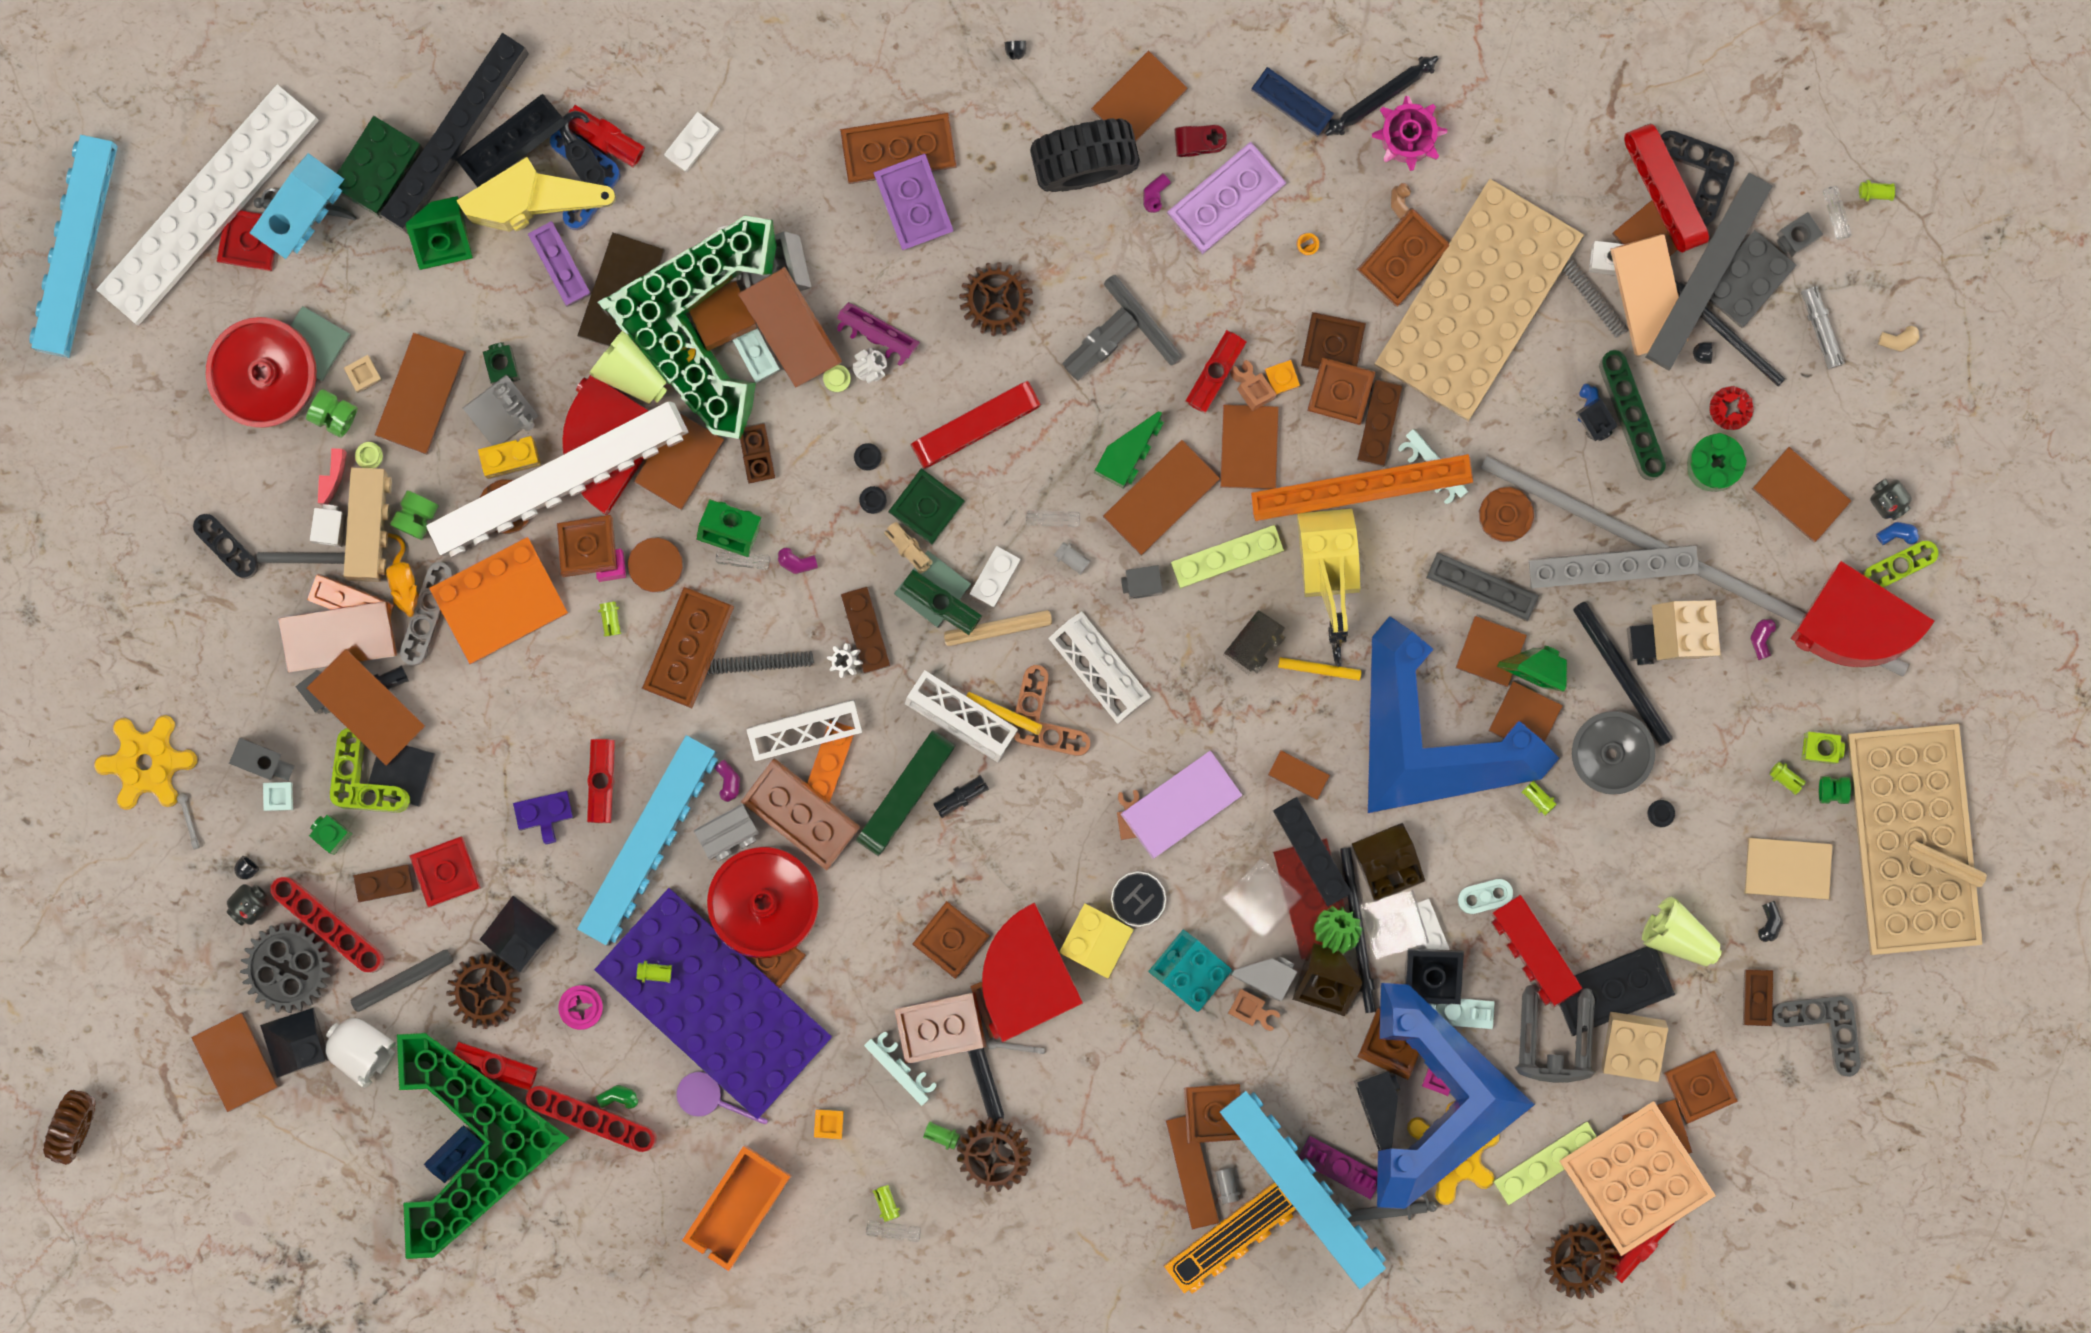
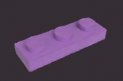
[528,221,591,307]

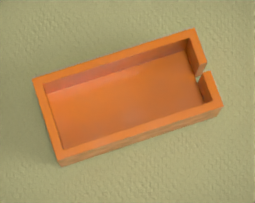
[682,1145,792,1271]

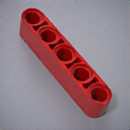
[1624,123,1709,253]
[910,381,1042,469]
[270,877,384,973]
[526,1085,657,1152]

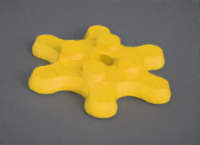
[94,715,198,810]
[1407,1101,1500,1205]

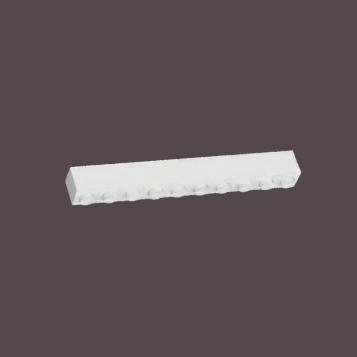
[426,402,689,558]

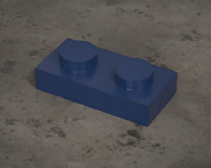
[424,1125,484,1183]

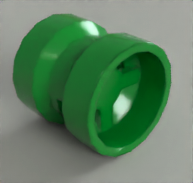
[1818,776,1851,804]

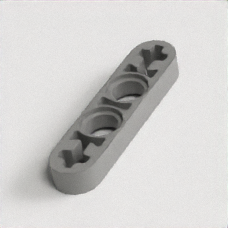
[400,562,453,666]

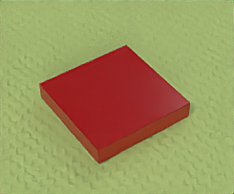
[216,210,275,272]
[409,836,481,908]

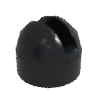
[1004,41,1027,60]
[1693,342,1712,364]
[234,856,259,880]

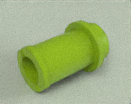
[1859,180,1895,202]
[597,601,622,637]
[1769,762,1806,795]
[1521,780,1557,816]
[637,960,672,983]
[872,1185,900,1222]

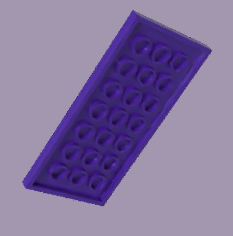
[594,888,833,1120]

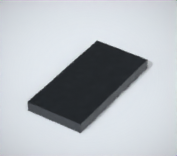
[456,94,567,188]
[1559,946,1675,1036]

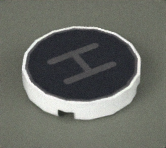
[1111,871,1166,927]

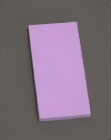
[1167,142,1286,255]
[1120,751,1242,859]

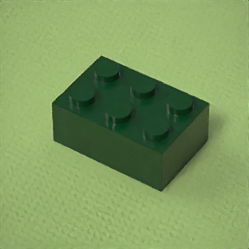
[337,115,424,219]

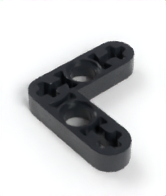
[1661,130,1735,226]

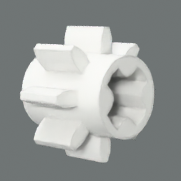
[853,347,887,384]
[827,643,863,678]

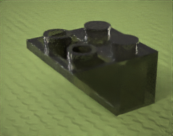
[1223,610,1286,676]

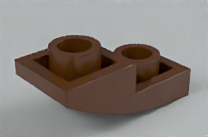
[740,422,775,484]

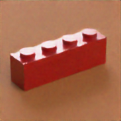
[1491,895,1582,1009]

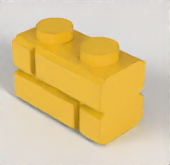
[478,436,541,479]

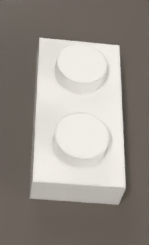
[664,112,720,173]
[970,546,1021,608]
[1402,899,1450,950]

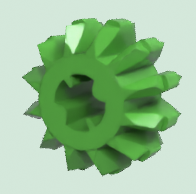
[1313,906,1362,954]

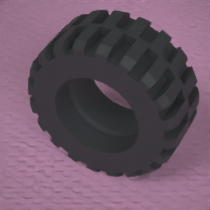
[1030,118,1140,192]

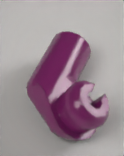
[1143,173,1171,213]
[778,548,818,574]
[1750,619,1776,661]
[714,759,740,802]

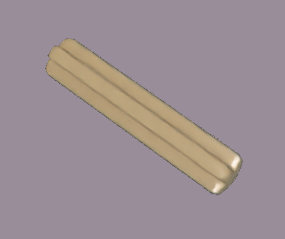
[1907,841,1987,887]

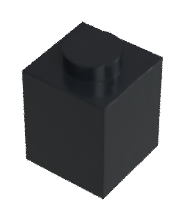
[1627,624,1657,666]

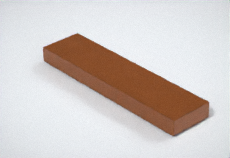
[1166,1116,1219,1230]

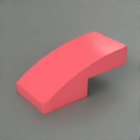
[318,448,347,506]

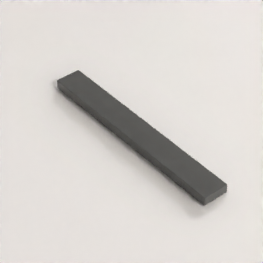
[1645,173,1773,371]

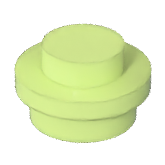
[823,365,851,392]
[355,442,383,468]

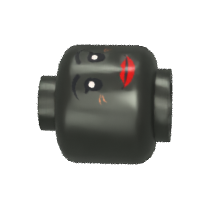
[1870,478,1912,521]
[226,884,268,926]

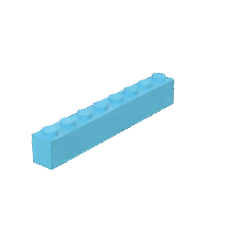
[29,135,118,358]
[577,735,718,946]
[1219,1091,1386,1289]

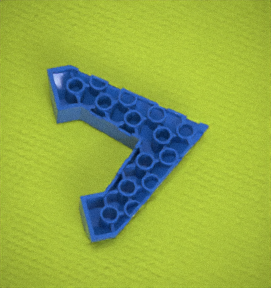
[1368,616,1559,813]
[1377,983,1535,1209]

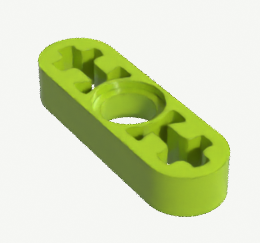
[1863,541,1938,588]

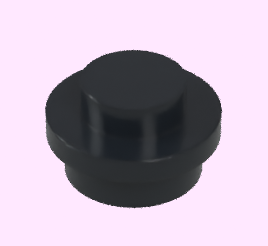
[854,443,882,471]
[859,486,887,514]
[1647,800,1675,828]

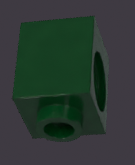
[483,342,520,385]

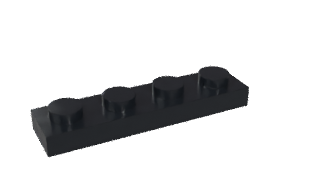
[1273,797,1352,907]

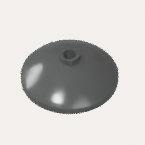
[1572,711,1655,795]

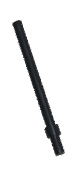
[1675,280,1785,387]
[1340,847,1376,1014]

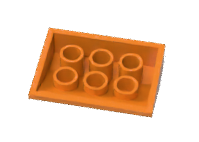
[429,537,568,664]

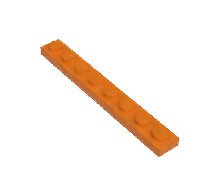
[1251,454,1473,521]

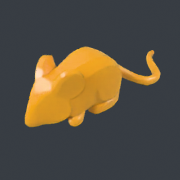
[386,533,419,617]

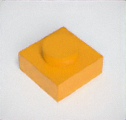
[1265,360,1300,395]
[814,1109,844,1139]

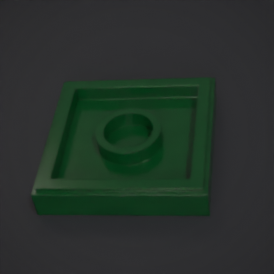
[888,468,965,545]

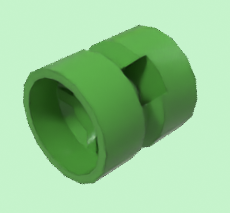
[306,389,358,438]
[390,490,439,540]

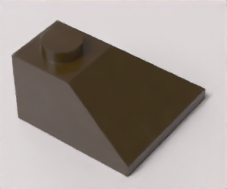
[1292,943,1362,1016]

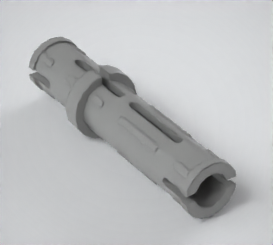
[1801,286,1845,369]

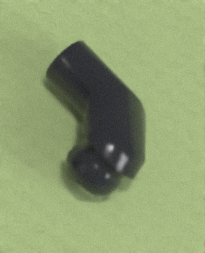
[1758,901,1783,942]

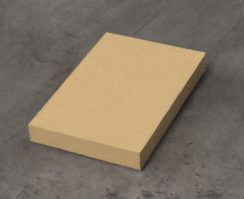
[1744,838,1832,900]

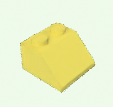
[1059,903,1134,979]

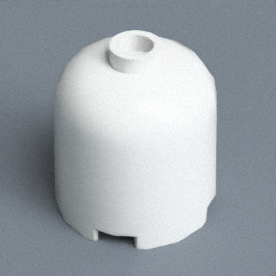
[326,1018,397,1088]

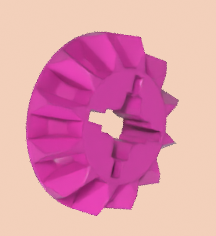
[558,985,603,1030]

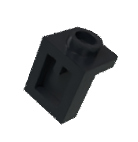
[1576,397,1618,441]

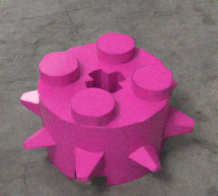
[1372,96,1447,171]

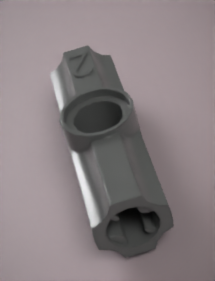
[1062,307,1138,381]

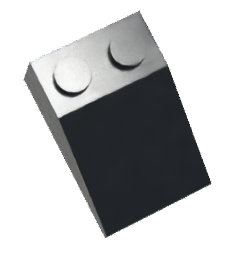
[1354,1070,1400,1151]

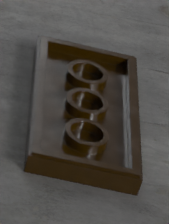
[577,232,665,347]

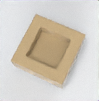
[344,355,382,393]

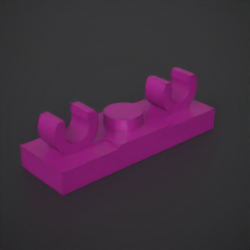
[837,302,920,366]
[1298,1136,1378,1200]

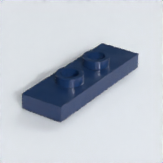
[1251,67,1334,137]

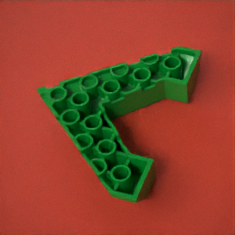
[598,215,776,439]
[397,1033,569,1259]

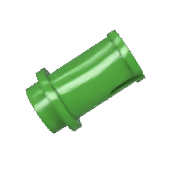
[923,1121,960,1150]

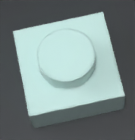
[263,782,293,811]

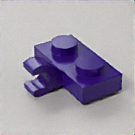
[513,791,574,845]

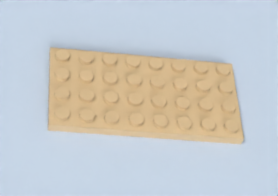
[1375,179,1584,422]
[1847,724,1983,955]

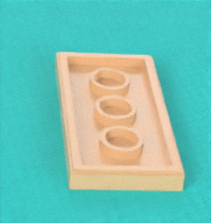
[1610,234,1688,356]

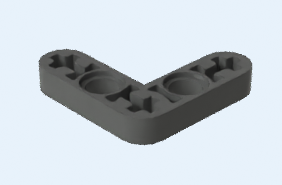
[1772,996,1861,1077]

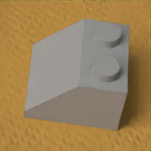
[743,231,812,291]
[1231,956,1297,1001]

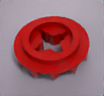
[1709,386,1754,430]

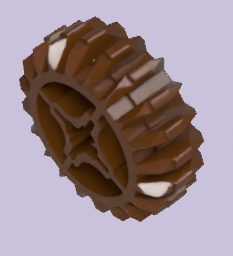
[959,262,1033,337]
[446,954,522,1029]
[43,1089,96,1165]
[957,1117,1032,1193]
[1543,1223,1620,1300]

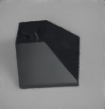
[479,896,557,973]
[260,1008,329,1078]

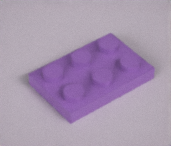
[874,154,953,250]

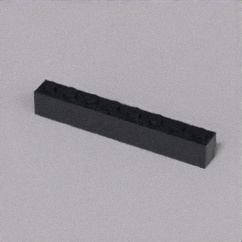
[380,32,529,234]

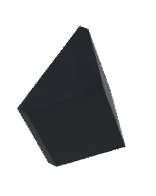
[1405,948,1464,1005]

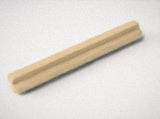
[944,610,1052,646]

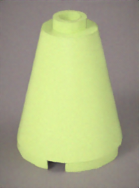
[589,331,667,404]
[1642,896,1722,966]

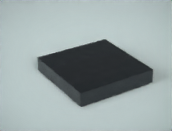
[367,745,436,807]

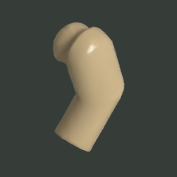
[1878,326,1919,352]

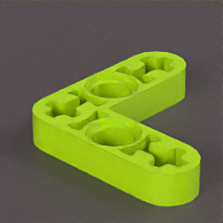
[330,728,410,813]

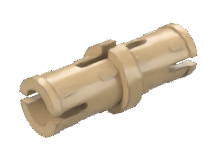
[884,522,933,573]

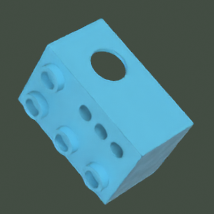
[250,153,344,259]

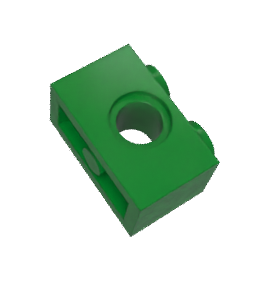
[696,499,762,557]

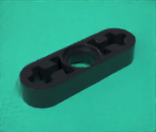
[193,514,258,579]

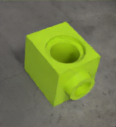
[1801,732,1845,764]

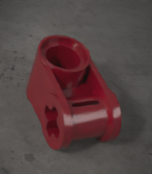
[1174,125,1227,157]

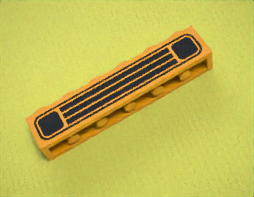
[1163,1182,1296,1294]

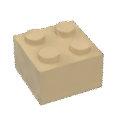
[1652,600,1721,660]
[1601,1012,1668,1082]

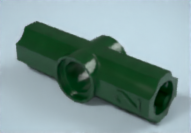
[900,570,982,636]

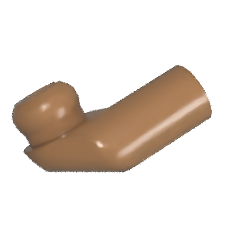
[1391,183,1411,219]

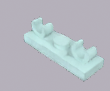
[1398,429,1469,504]
[1429,999,1495,1029]
[864,1032,937,1106]

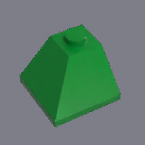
[406,196,473,270]
[1497,645,1567,692]

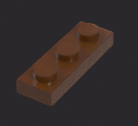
[1357,380,1402,467]
[841,587,890,674]

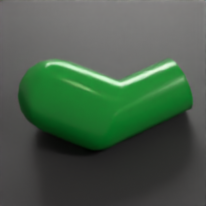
[596,1085,638,1109]

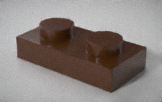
[353,865,414,903]
[1743,969,1773,1026]

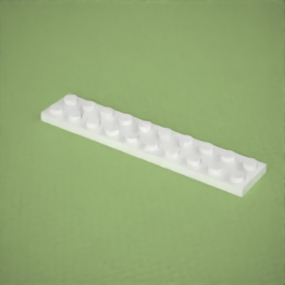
[96,84,319,326]

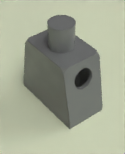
[229,738,295,781]

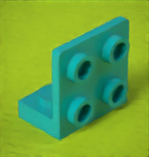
[1148,929,1232,1012]

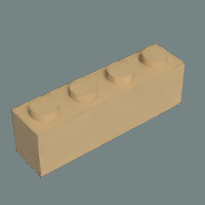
[344,467,392,582]

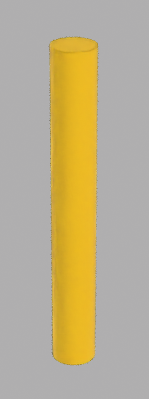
[1278,657,1362,681]
[966,692,1042,735]

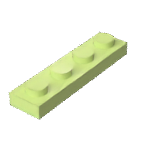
[1171,525,1284,589]
[1493,1121,1597,1205]

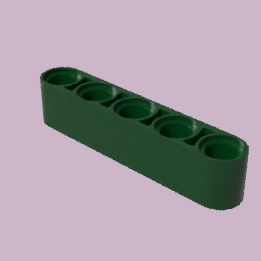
[1599,350,1666,481]
[856,730,956,857]

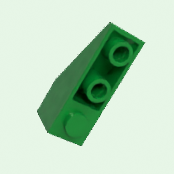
[1094,411,1164,489]

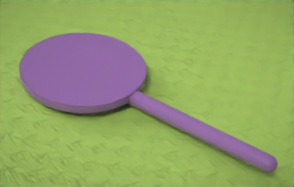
[677,1072,768,1125]

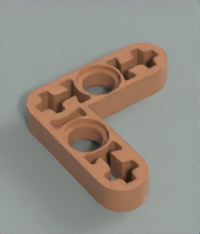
[1012,665,1090,756]

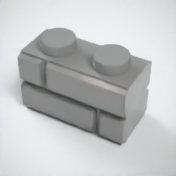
[694,804,759,862]

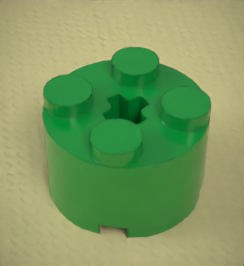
[1687,433,1747,492]

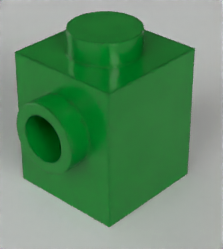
[309,815,352,855]

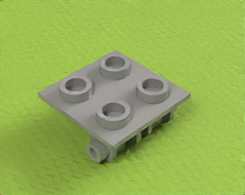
[463,375,539,446]

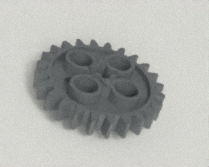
[240,923,332,1013]

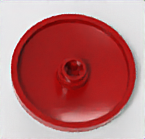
[205,317,317,428]
[707,847,819,958]

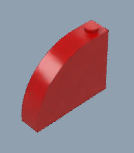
[562,375,648,515]
[1790,561,1935,667]
[982,902,1083,1042]

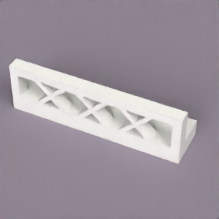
[1048,611,1151,724]
[905,670,1018,763]
[746,699,862,761]

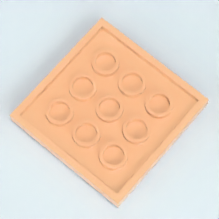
[1559,1101,1716,1256]

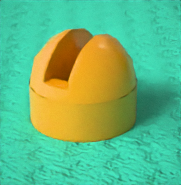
[1296,233,1319,255]

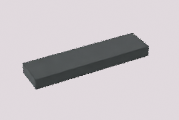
[1426,552,1539,621]

